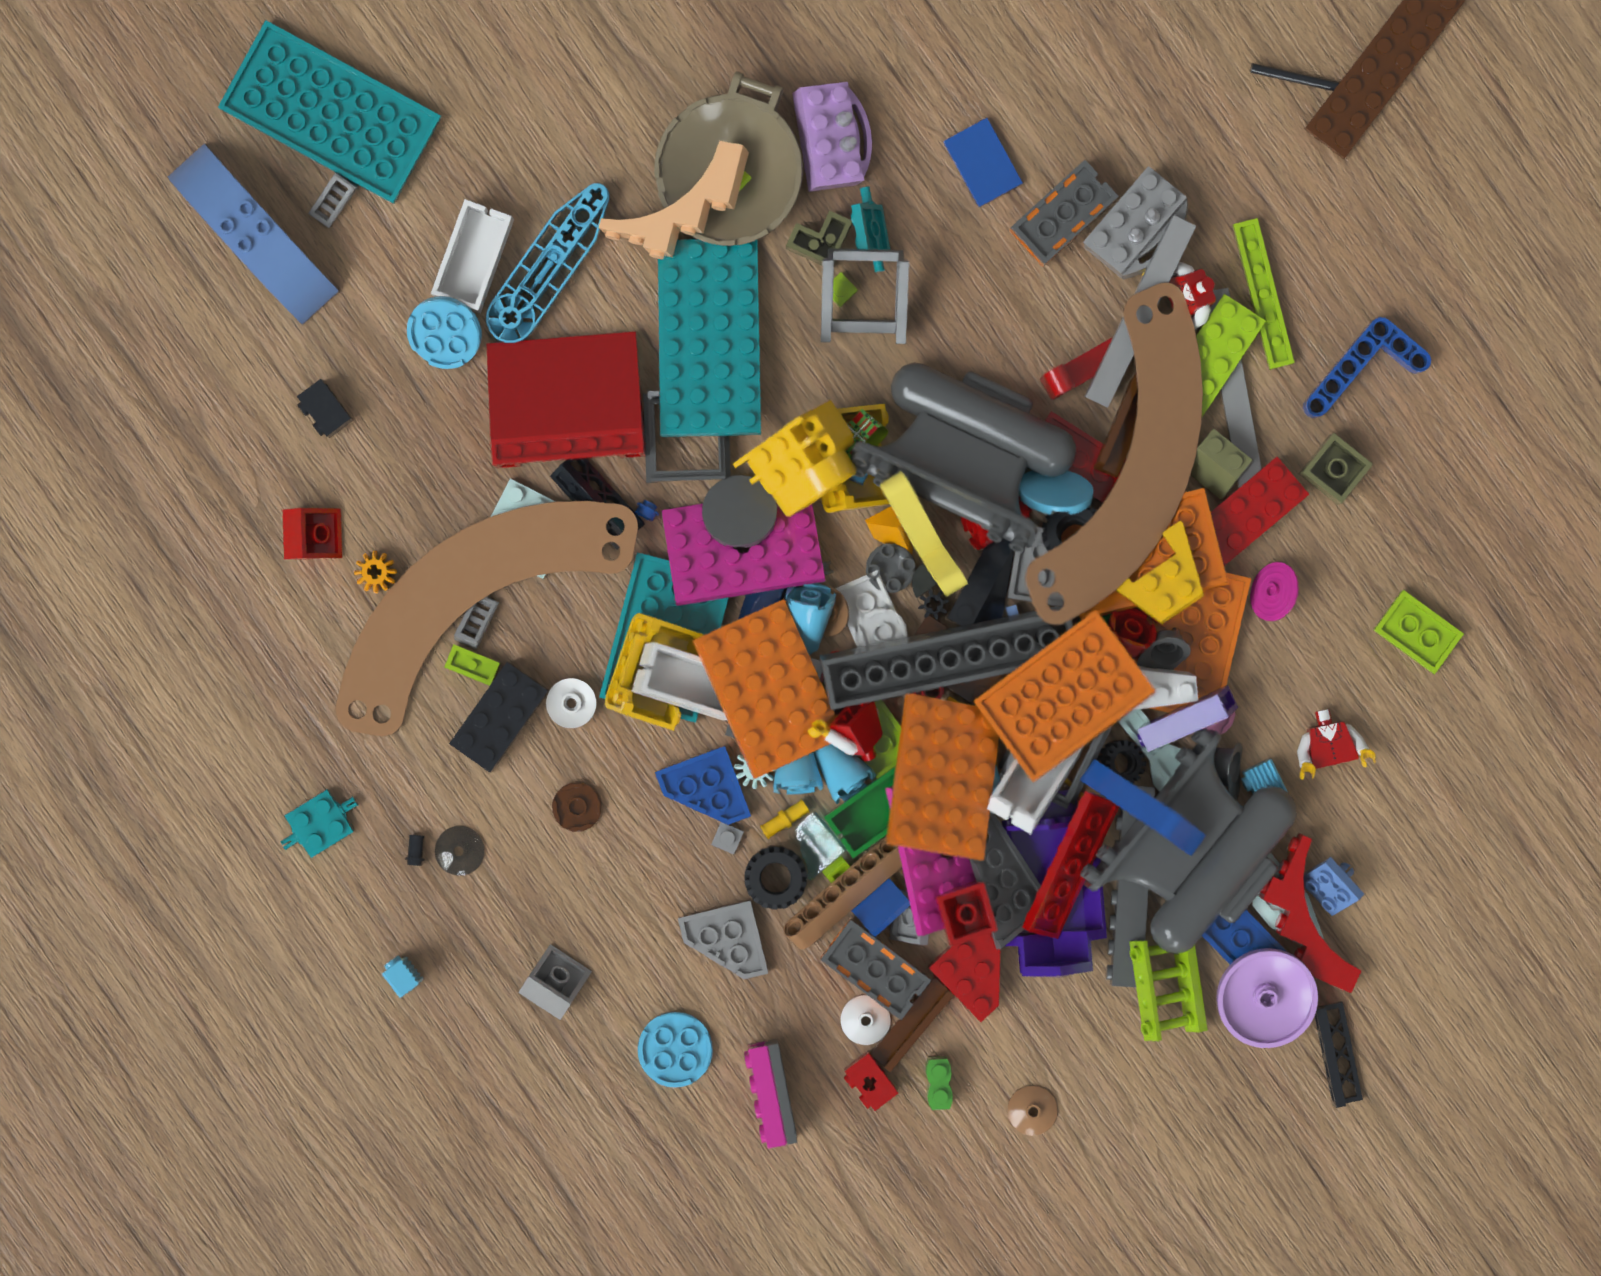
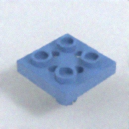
[1303,857,1364,916]

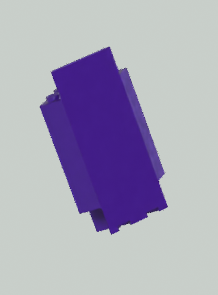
[1002,790,1107,977]

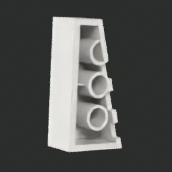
[1133,666,1198,710]

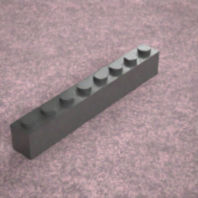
[1106,786,1155,988]

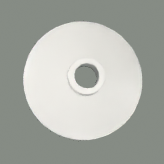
[546,678,596,728]
[841,995,891,1045]

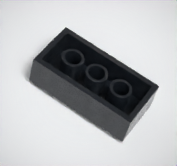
[449,662,550,773]

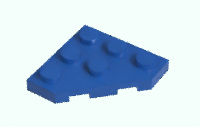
[655,746,751,825]

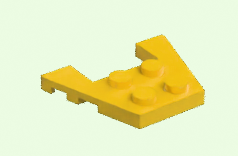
[1116,520,1204,624]

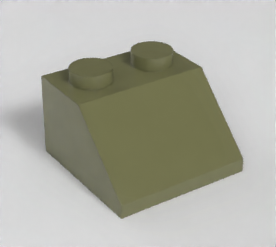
[1190,428,1254,500]

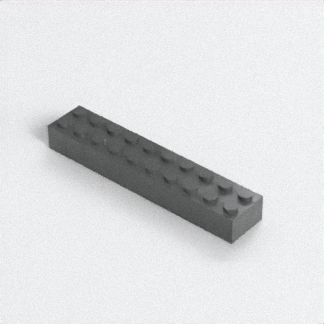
[819,605,1073,710]

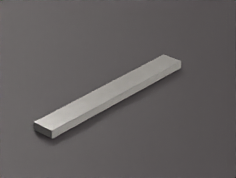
[1084,215,1196,408]
[1209,288,1261,488]

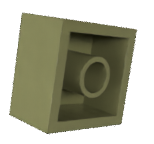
[1299,433,1373,505]

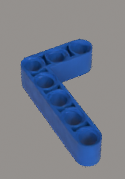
[1303,317,1431,418]
[1080,759,1206,856]

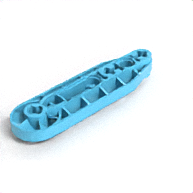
[486,183,610,343]

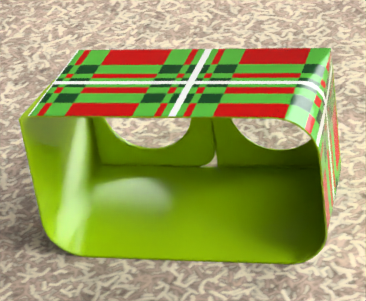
[845,409,889,459]

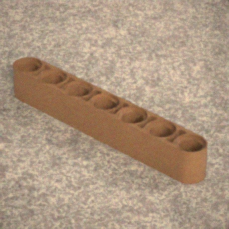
[783,836,902,949]

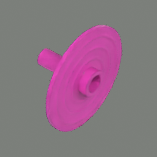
[1250,562,1299,621]

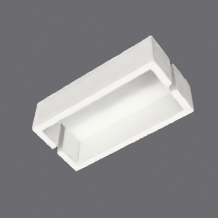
[431,199,514,314]
[632,642,727,721]
[987,746,1084,834]

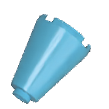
[786,583,836,655]
[814,744,876,804]
[773,752,823,795]

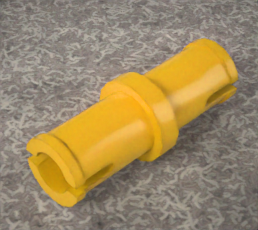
[760,799,810,839]

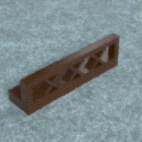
[1093,372,1138,478]
[870,977,954,1072]

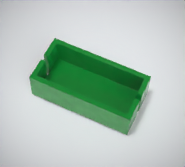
[824,765,896,858]

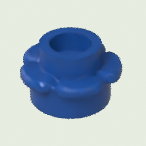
[635,500,659,521]

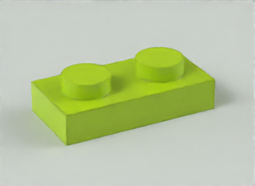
[444,644,500,686]

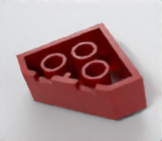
[928,933,1000,1023]

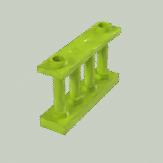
[1129,940,1208,1041]

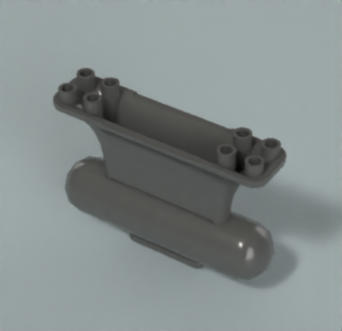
[851,362,1077,553]
[1080,728,1297,954]

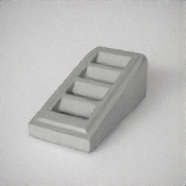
[308,172,359,228]
[454,597,499,650]

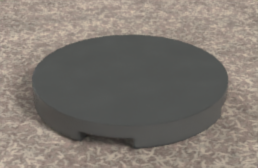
[702,475,777,548]

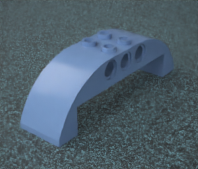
[168,144,339,325]

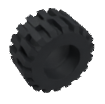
[1041,507,1097,551]
[744,846,807,910]

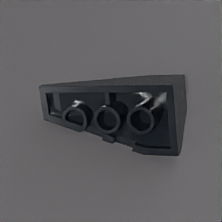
[946,537,1014,626]

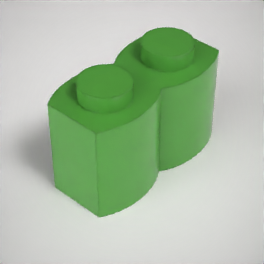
[925,1056,953,1110]

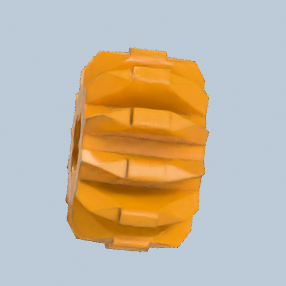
[354,551,397,593]

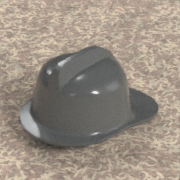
[1137,627,1191,670]
[1214,743,1242,801]

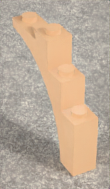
[599,141,749,259]

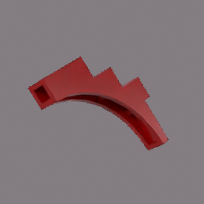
[1259,833,1361,993]

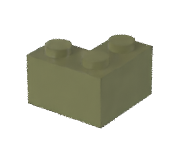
[786,211,852,266]

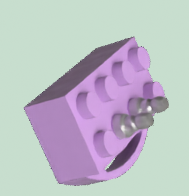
[792,82,872,192]

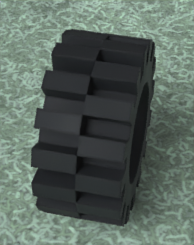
[1097,740,1146,784]

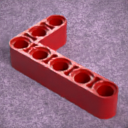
[1040,337,1113,400]

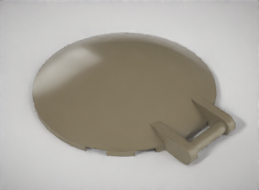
[654,71,803,246]

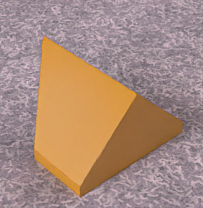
[865,506,913,555]

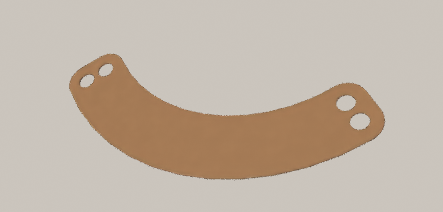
[1025,283,1203,625]
[335,501,638,736]

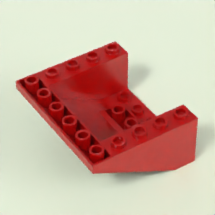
[486,331,646,468]

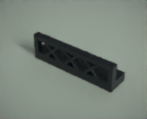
[550,458,645,550]
[1314,1001,1363,1108]

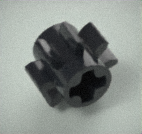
[918,589,949,620]

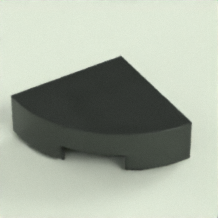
[912,564,937,598]

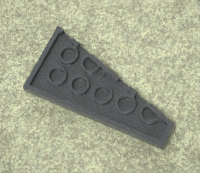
[970,811,1041,949]

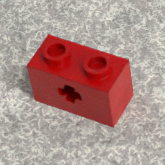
[844,1051,899,1111]

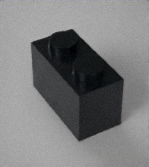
[297,379,353,438]

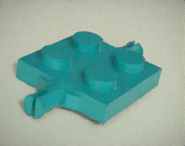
[851,187,890,272]
[280,789,358,858]

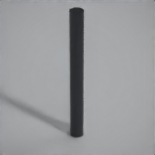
[1250,63,1340,91]

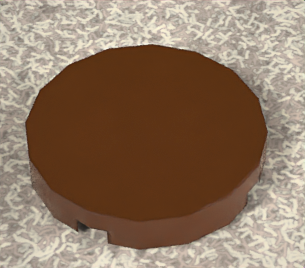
[552,782,602,832]

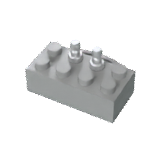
[1083,166,1188,280]

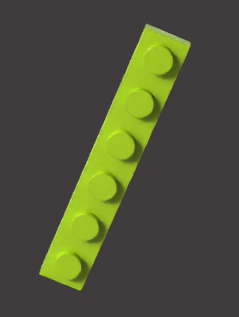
[1232,218,1295,370]

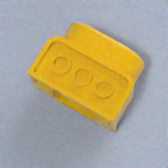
[733,400,857,517]

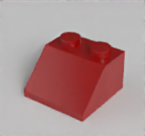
[282,508,342,560]
[936,881,998,946]

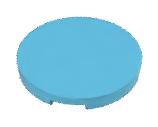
[407,296,482,369]
[1019,470,1093,515]
[638,1012,713,1087]

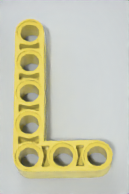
[880,471,968,597]

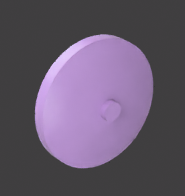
[1216,948,1318,1048]

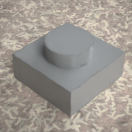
[711,822,744,854]

